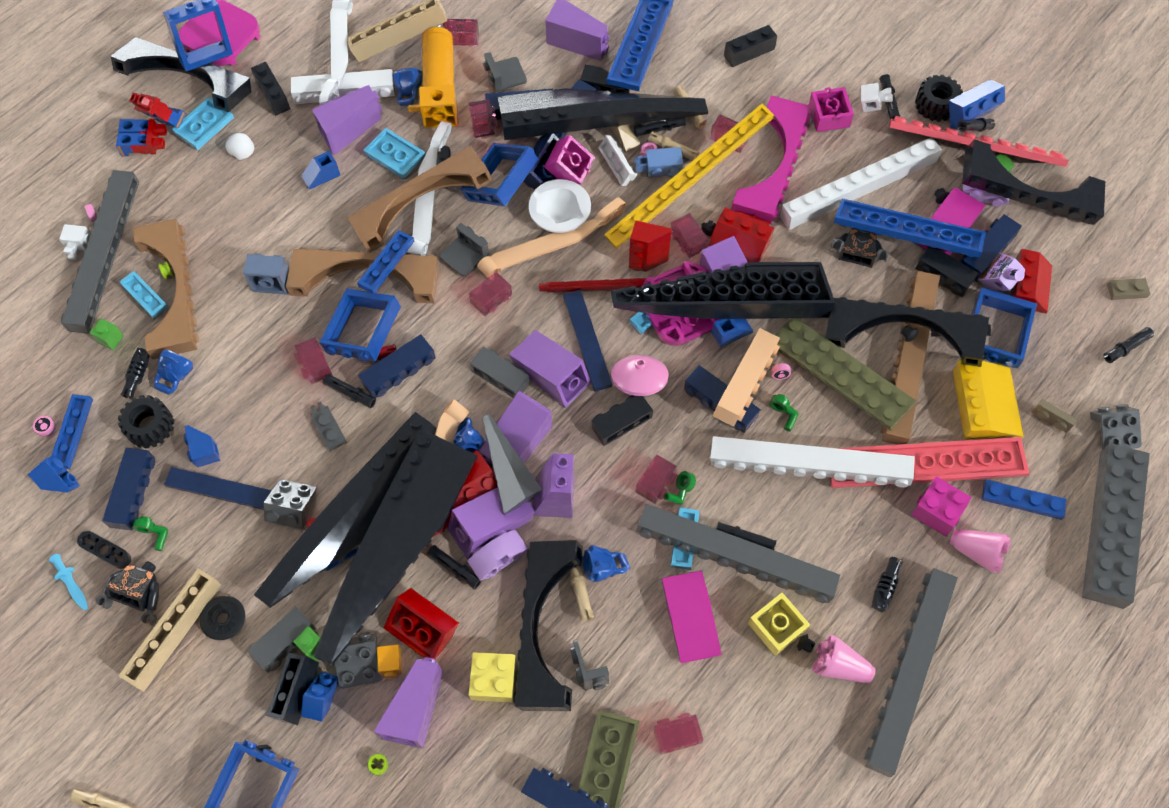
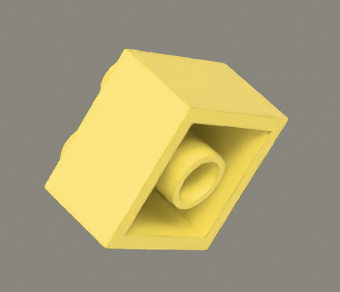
[748,593,810,656]
[469,652,517,702]

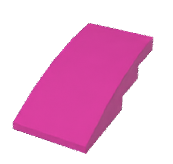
[916,187,986,256]
[661,570,722,663]

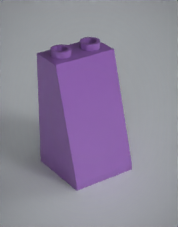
[545,0,609,61]
[312,85,382,155]
[699,236,748,274]
[509,330,591,408]
[479,391,552,466]
[533,453,575,518]
[447,488,534,560]
[375,657,443,748]

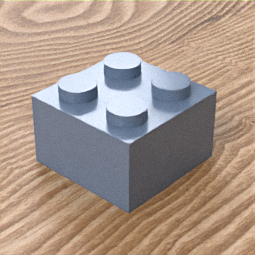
[243,254,289,295]

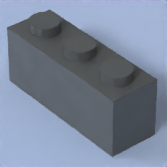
[470,346,530,399]
[247,606,316,673]

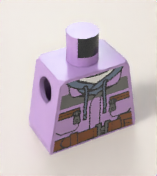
[978,253,1025,291]

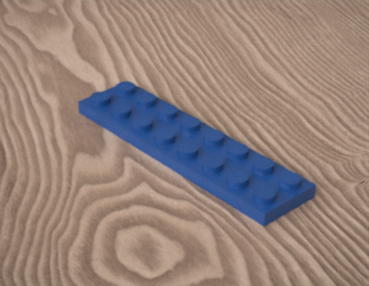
[606,0,674,92]
[834,198,986,258]

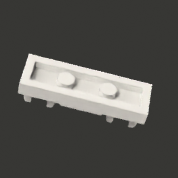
[598,135,637,186]

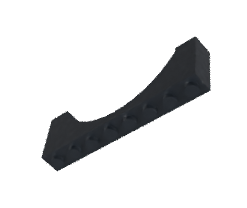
[110,37,251,112]
[962,139,1106,225]
[825,297,990,367]
[514,540,583,711]

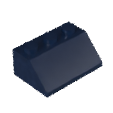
[523,133,559,189]

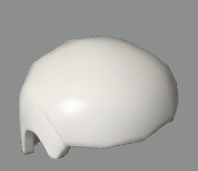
[225,133,255,160]

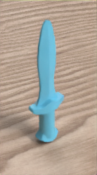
[49,554,88,610]

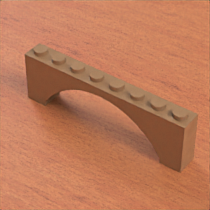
[347,146,493,253]
[133,219,199,359]
[286,248,439,304]

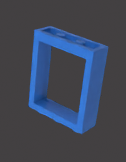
[163,0,233,71]
[460,143,538,207]
[972,287,1037,369]
[319,288,401,361]
[204,739,300,808]

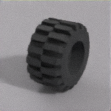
[915,75,963,122]
[118,395,174,448]

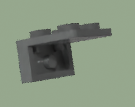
[483,52,527,92]
[439,223,489,277]
[1090,404,1142,450]
[264,480,316,529]
[335,632,382,688]
[570,639,609,690]

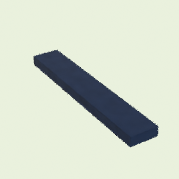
[563,290,613,392]
[164,467,272,510]

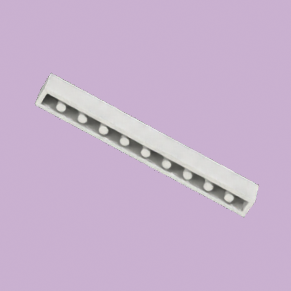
[780,137,942,230]
[710,436,915,487]

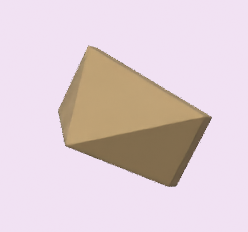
[610,125,641,152]

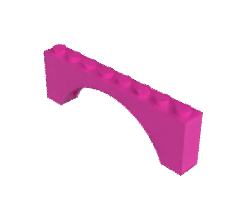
[731,95,812,225]

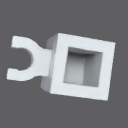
[861,83,893,112]
[59,224,91,260]

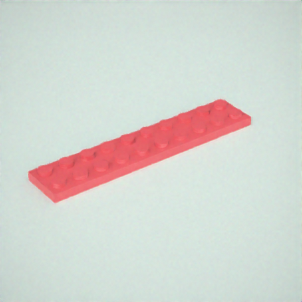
[889,116,1069,167]
[829,437,1030,488]

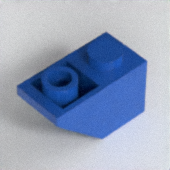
[301,151,341,190]
[712,319,753,347]
[183,425,221,467]
[28,456,80,493]
[301,672,338,722]

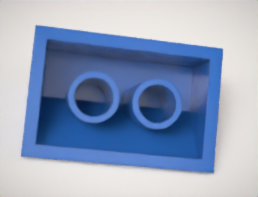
[949,80,1005,130]

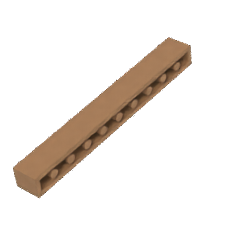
[880,271,940,445]

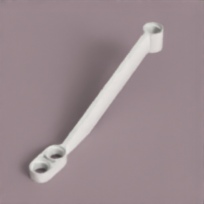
[319,0,353,105]
[406,121,452,256]

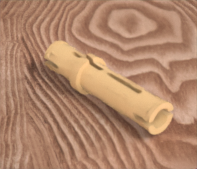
[673,86,707,129]
[648,131,699,161]
[569,566,594,622]
[70,788,138,808]

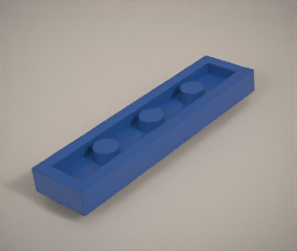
[357,230,415,294]
[51,394,93,469]
[982,479,1066,520]

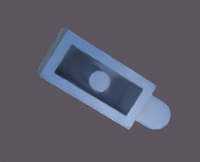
[634,147,683,178]

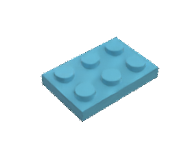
[172,97,234,150]
[363,128,426,179]

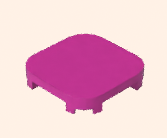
[179,0,260,67]
[642,261,719,346]

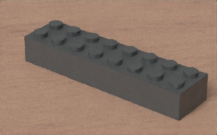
[1082,443,1150,609]

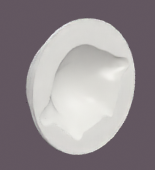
[529,179,591,233]

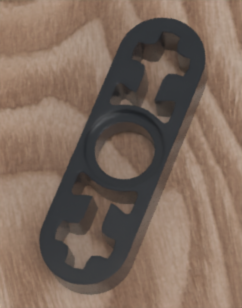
[77,531,131,569]

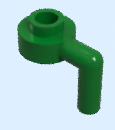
[769,394,799,432]
[664,471,696,504]
[132,516,168,551]

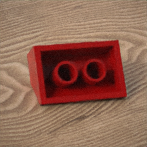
[708,208,774,263]
[629,220,672,272]
[1010,249,1052,314]
[448,450,498,517]
[383,588,459,660]

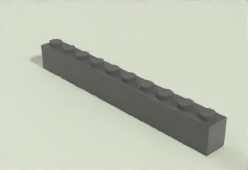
[61,170,139,334]
[636,504,840,603]
[864,568,958,777]

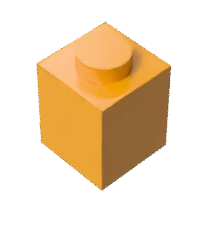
[377,645,403,679]

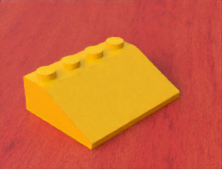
[952,360,1024,440]

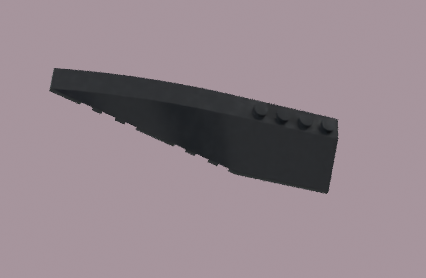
[497,88,708,140]
[611,262,835,319]
[254,412,437,608]
[314,431,478,665]

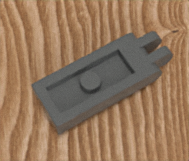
[310,402,347,451]

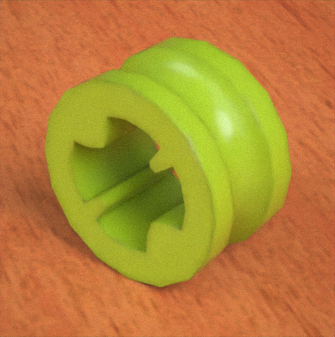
[158,261,174,279]
[368,754,388,776]

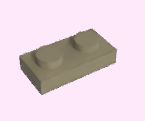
[1107,278,1151,300]
[1033,399,1077,433]

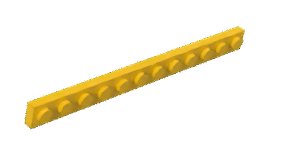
[604,104,774,249]

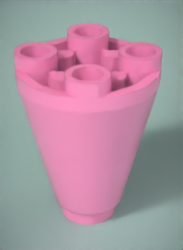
[950,529,1011,573]
[812,634,875,683]

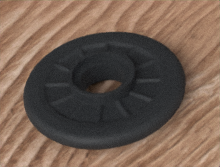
[200,596,245,640]

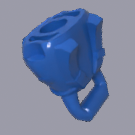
[393,68,422,106]
[153,349,193,395]
[453,417,485,453]
[582,545,630,582]

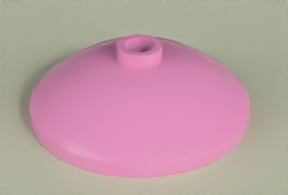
[611,355,668,396]

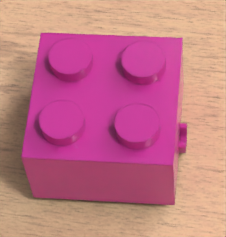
[808,87,854,132]
[544,135,595,185]
[911,476,972,537]

